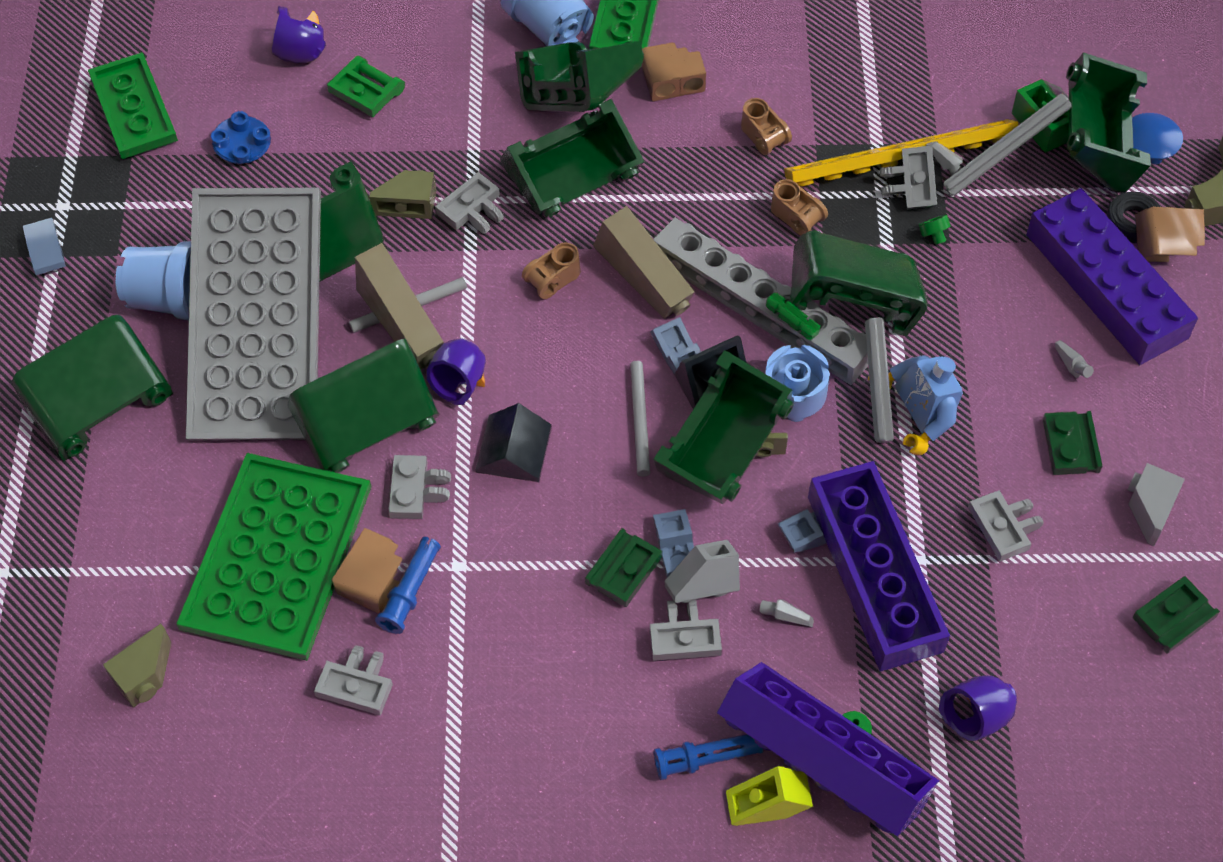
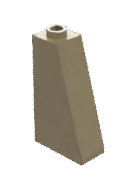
[593,206,694,319]
[355,243,444,370]

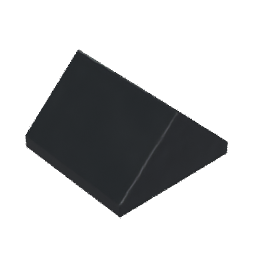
[674,335,747,409]
[475,403,552,482]

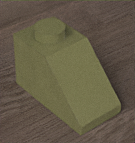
[369,170,437,219]
[103,623,172,708]

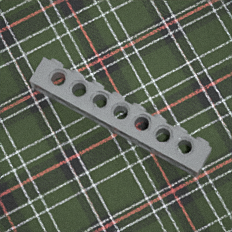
[654,217,868,385]

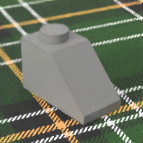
[1127,463,1185,546]

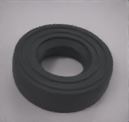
[1106,191,1161,243]

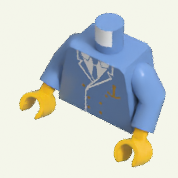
[868,355,963,455]

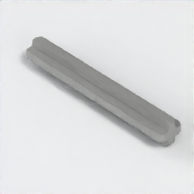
[865,318,894,443]

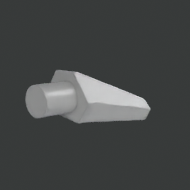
[926,141,963,176]
[1055,340,1094,378]
[760,599,814,627]

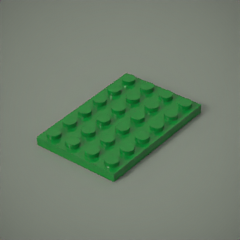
[176,453,372,661]

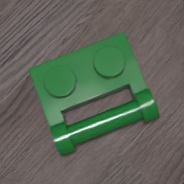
[327,55,405,117]

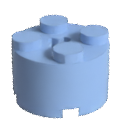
[765,345,830,422]

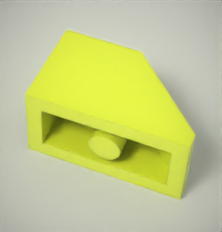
[726,766,813,826]

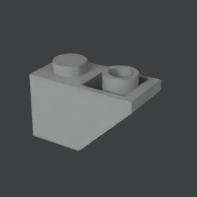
[665,540,740,603]

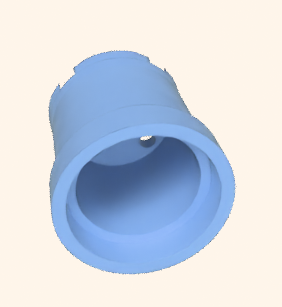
[500,0,594,46]
[115,241,191,321]

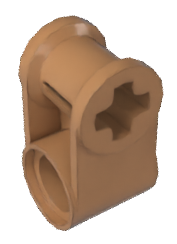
[741,98,792,155]
[771,179,828,236]
[522,242,581,299]

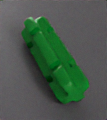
[766,292,820,340]

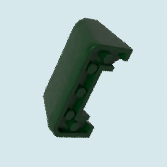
[515,41,644,112]
[1066,52,1151,194]
[500,98,645,218]
[319,161,384,282]
[790,230,927,336]
[12,315,173,462]
[288,339,439,473]
[653,350,794,504]

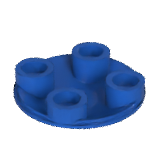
[211,111,271,164]
[1132,113,1183,164]

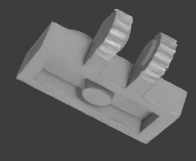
[879,146,937,210]
[435,172,504,234]
[389,455,451,519]
[968,490,1044,562]
[650,599,722,661]
[314,645,393,716]

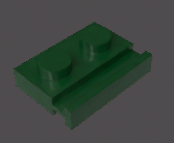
[1043,411,1103,475]
[585,528,663,607]
[1132,576,1220,654]

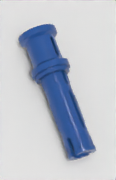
[375,537,441,634]
[653,734,763,780]

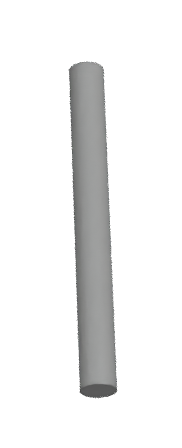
[349,277,467,333]
[630,361,650,476]

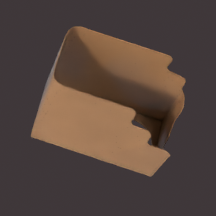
[642,42,706,101]
[1135,207,1205,262]
[332,528,402,613]

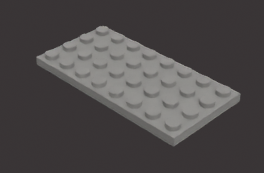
[186,188,321,441]

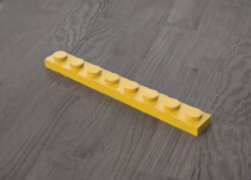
[784,119,1018,186]

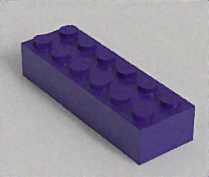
[1026,188,1198,366]
[808,461,950,672]
[717,662,940,837]

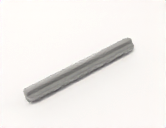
[943,94,1072,196]

